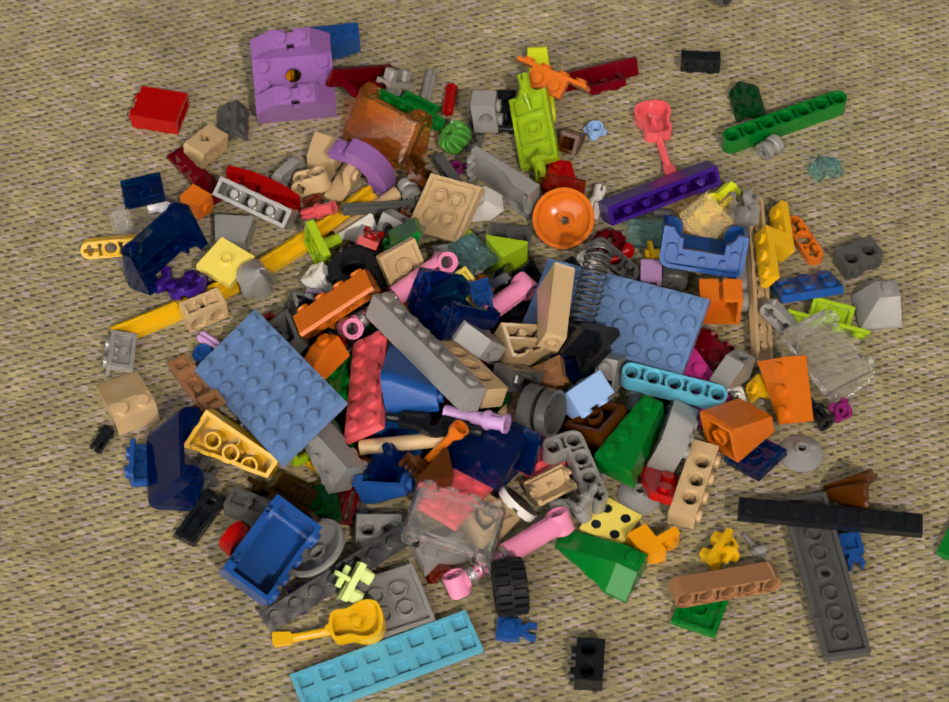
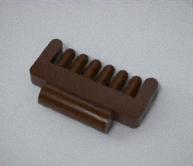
[398,452,434,492]

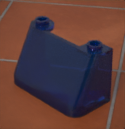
[121,202,208,296]
[407,267,501,341]
[146,407,204,511]

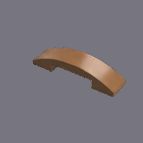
[167,353,226,412]

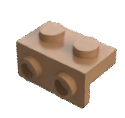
[532,355,573,391]

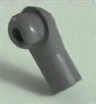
[653,208,681,219]

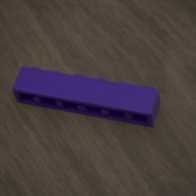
[598,160,722,226]

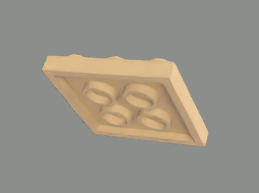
[411,173,485,243]

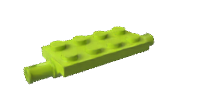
[509,72,561,183]

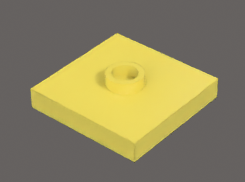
[196,237,255,289]

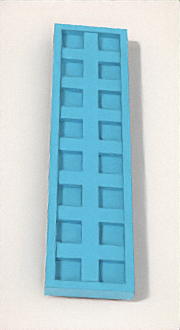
[290,610,483,702]

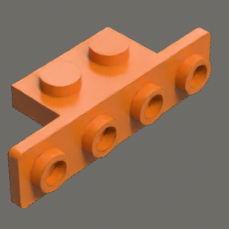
[516,55,591,101]

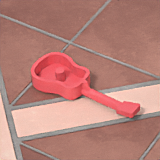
[634,100,677,176]

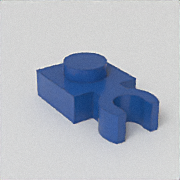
[468,277,494,311]
[838,532,865,572]
[496,617,537,643]

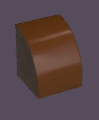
[558,128,586,156]

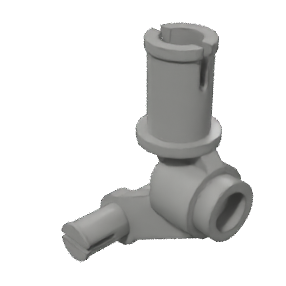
[549,483,599,524]

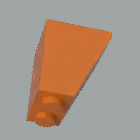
[700,398,774,463]

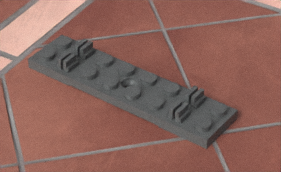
[781,492,871,662]

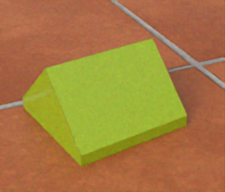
[486,235,528,272]

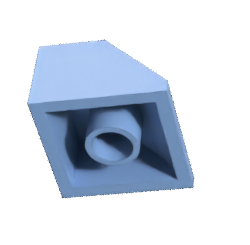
[564,370,614,419]

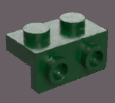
[728,81,766,122]

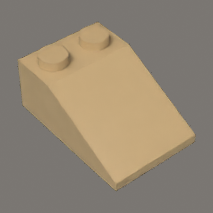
[96,370,160,436]

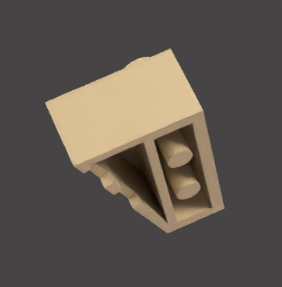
[493,322,560,366]

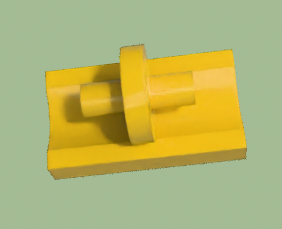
[699,528,740,571]

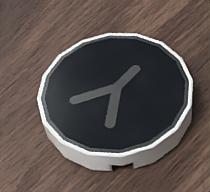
[499,485,537,522]

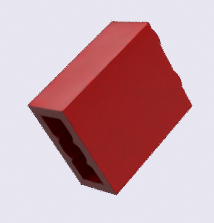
[129,86,190,135]

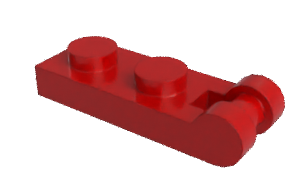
[356,225,385,251]

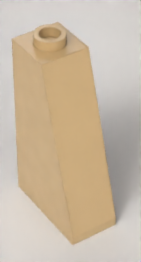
[537,262,575,352]

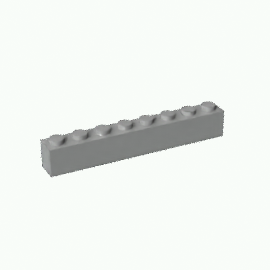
[366,292,487,412]

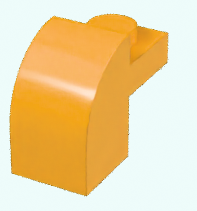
[626,523,680,564]

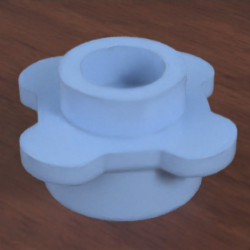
[583,120,607,141]

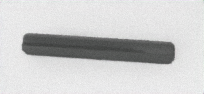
[340,200,418,216]

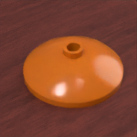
[532,187,595,250]

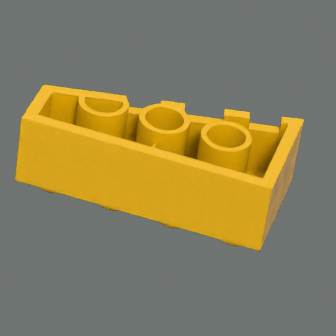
[182,408,281,478]

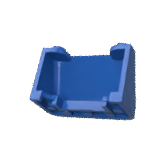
[659,215,749,277]
[380,342,445,414]
[352,420,432,504]

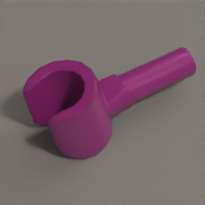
[451,160,468,175]

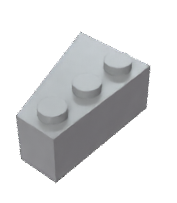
[646,399,699,473]
[304,423,369,494]

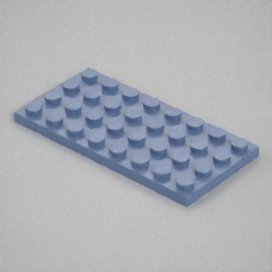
[522,258,710,375]
[195,309,348,467]

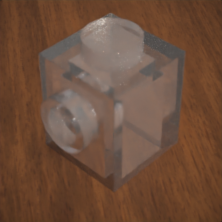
[108,207,135,236]

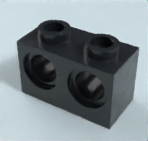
[569,637,605,692]

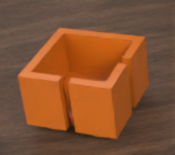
[697,278,743,324]

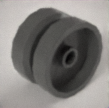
[516,383,567,438]

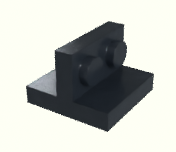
[560,322,620,376]

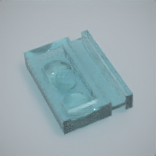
[627,219,663,249]
[448,233,498,275]

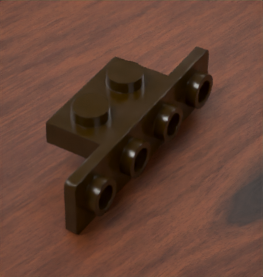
[247,472,321,524]

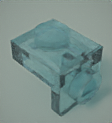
[808,156,844,184]

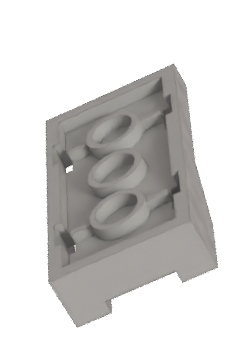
[466,146,540,220]

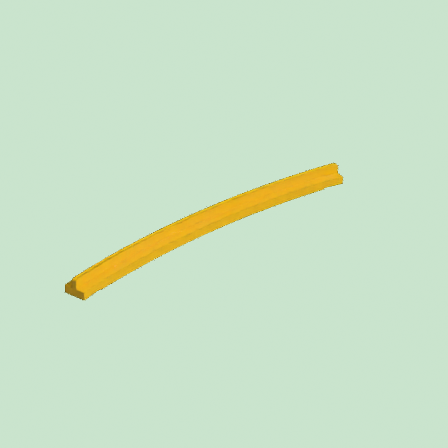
[110,185,378,338]

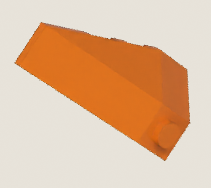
[304,333,350,380]

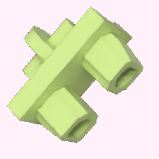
[333,561,375,603]

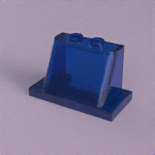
[447,408,544,491]

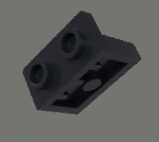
[680,50,721,74]

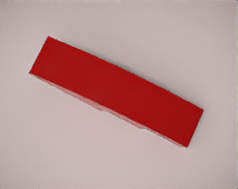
[226,165,301,210]

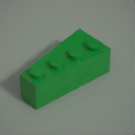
[594,394,665,488]

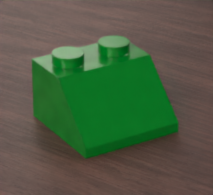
[380,217,422,252]

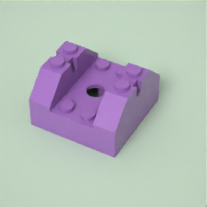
[250,27,337,124]

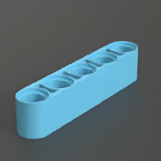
[620,362,728,409]

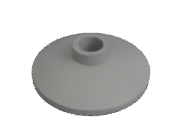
[779,435,823,472]
[617,476,660,515]

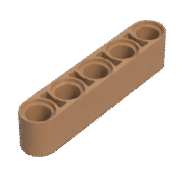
[668,561,782,608]

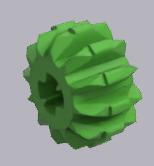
[438,120,472,155]

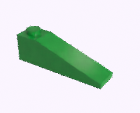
[555,531,648,603]

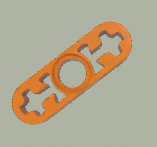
[790,215,824,265]

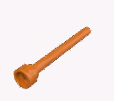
[416,420,469,477]

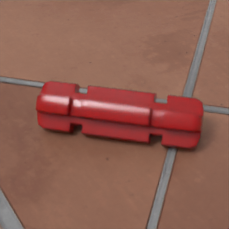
[442,82,458,117]

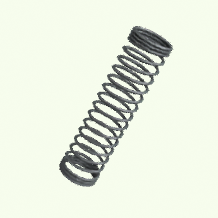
[566,241,614,339]

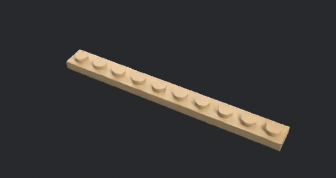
[743,194,774,366]

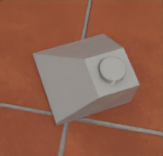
[851,279,902,330]

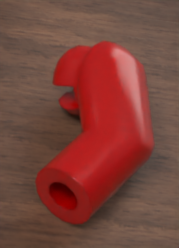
[607,243,635,264]

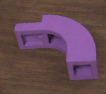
[328,138,397,194]

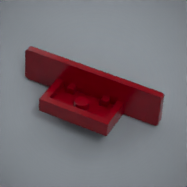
[565,56,639,95]
[326,64,393,98]
[167,147,223,205]
[694,328,754,371]

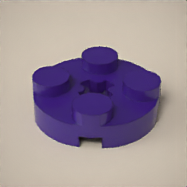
[166,270,210,301]

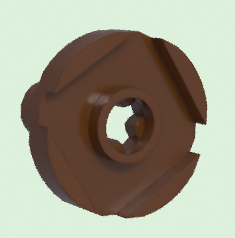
[401,153,433,190]

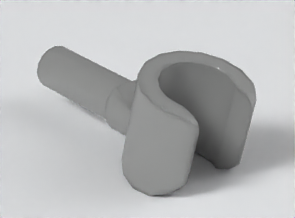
[742,532,767,559]

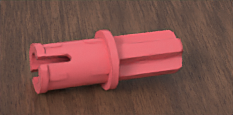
[300,201,338,220]

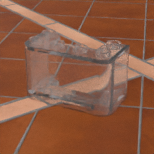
[401,479,507,570]

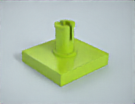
[303,219,342,266]

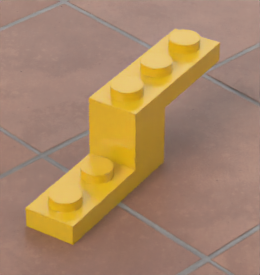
[753,200,795,289]

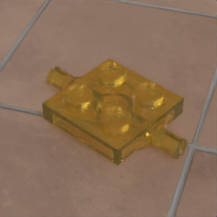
[677,191,735,239]

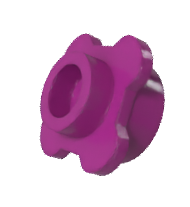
[828,398,852,423]

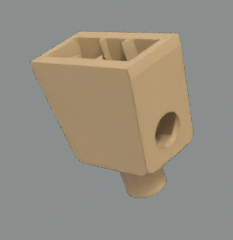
[307,132,349,176]

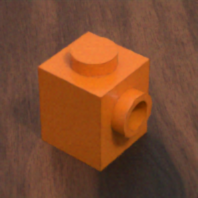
[180,184,214,220]

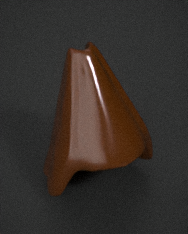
[823,469,878,509]

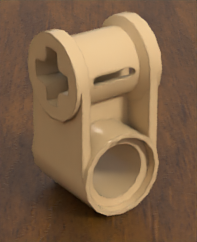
[291,165,332,197]

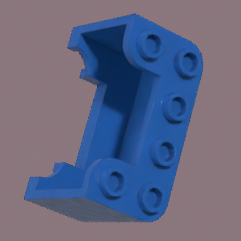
[218,494,322,606]

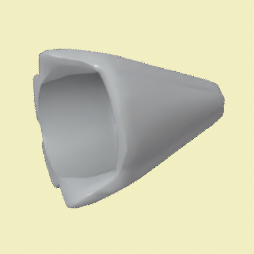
[236,259,277,299]

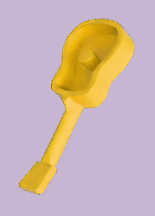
[272,599,386,648]

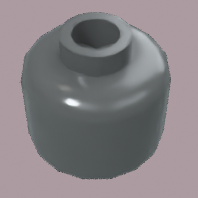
[661,266,689,292]

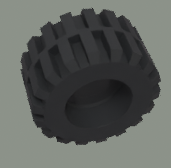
[327,245,385,287]
[491,556,530,618]

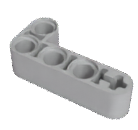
[541,430,608,515]

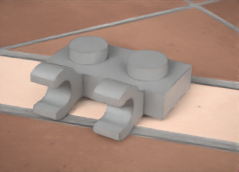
[720,189,761,230]

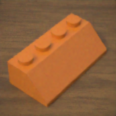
[293,268,382,339]

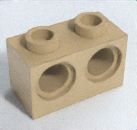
[178,287,229,333]

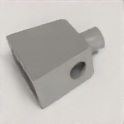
[215,214,256,251]

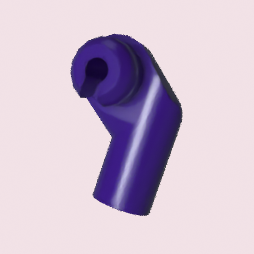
[151,267,173,294]

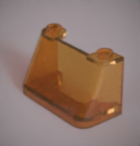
[343,81,433,170]

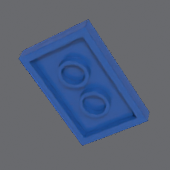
[770,270,844,304]

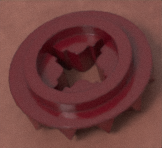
[593,227,626,254]

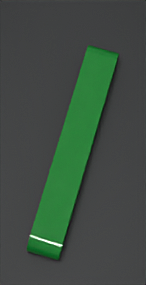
[721,90,847,154]

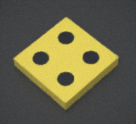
[580,497,642,544]

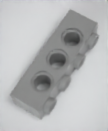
[212,176,299,231]

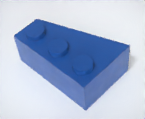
[310,22,361,60]

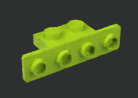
[787,298,871,340]

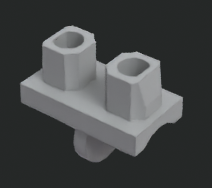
[376,67,415,97]

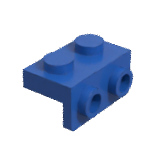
[125,438,160,487]

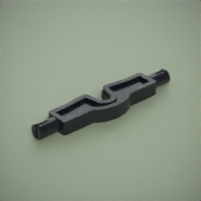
[385,410,484,439]

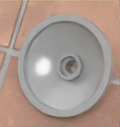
[289,518,345,578]

